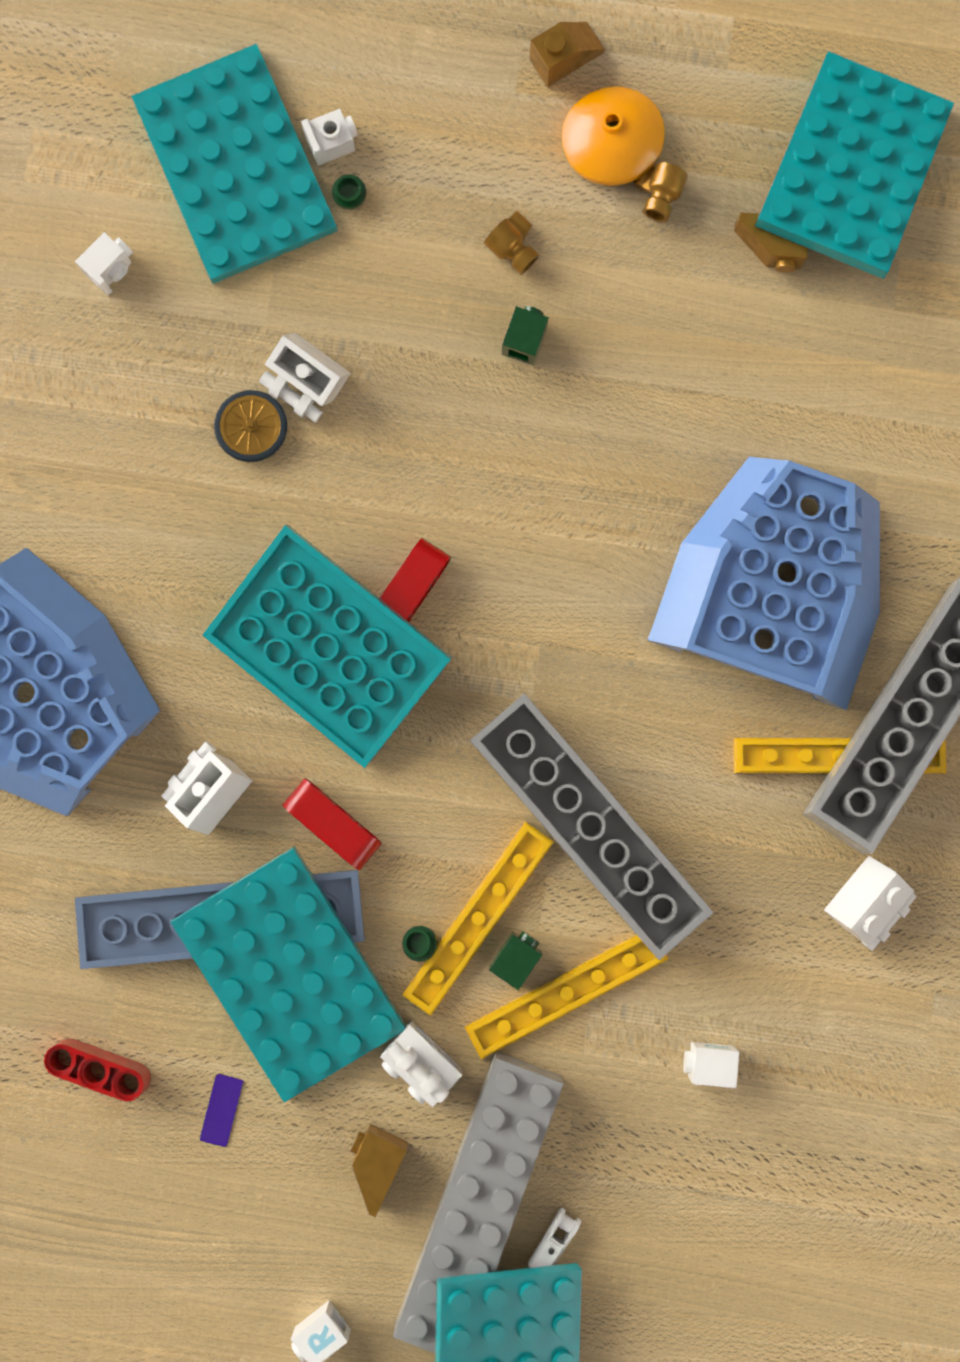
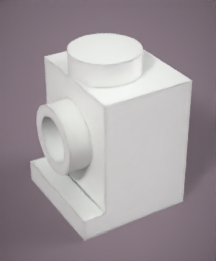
[301,109,358,166]
[75,232,133,296]

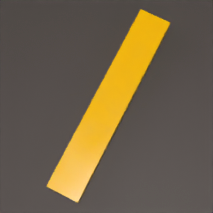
[734,738,947,774]
[402,821,554,1016]
[464,935,668,1059]

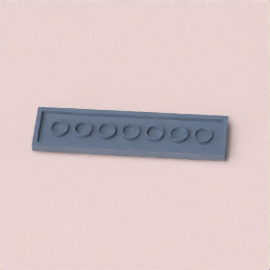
[75,870,365,969]

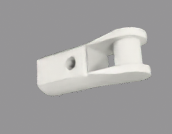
[528,1207,581,1268]

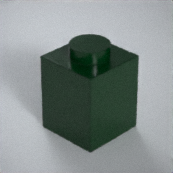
[502,306,549,366]
[489,931,543,991]

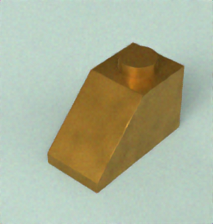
[529,22,605,87]
[734,212,808,273]
[350,1124,408,1218]

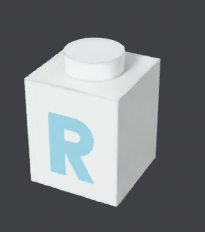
[683,1042,739,1088]
[291,1300,351,1362]

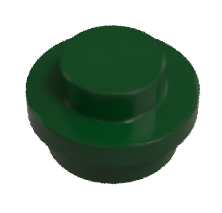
[332,174,366,210]
[402,926,438,962]

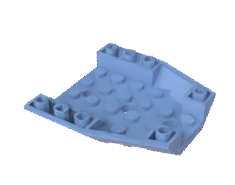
[647,457,880,710]
[0,548,161,816]

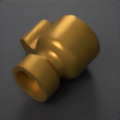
[633,162,688,222]
[484,210,540,275]

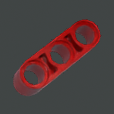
[380,538,451,622]
[282,778,382,871]
[44,1038,151,1102]

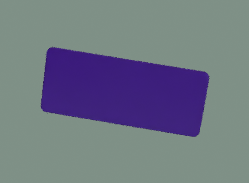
[200,1074,243,1147]

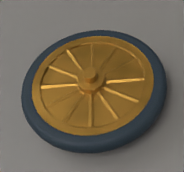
[214,390,287,462]

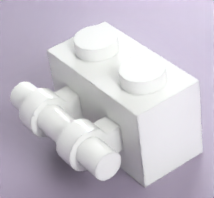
[259,332,351,423]
[161,741,253,835]
[824,856,917,951]
[380,1020,463,1107]

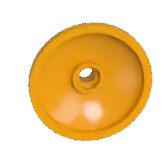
[562,86,665,186]

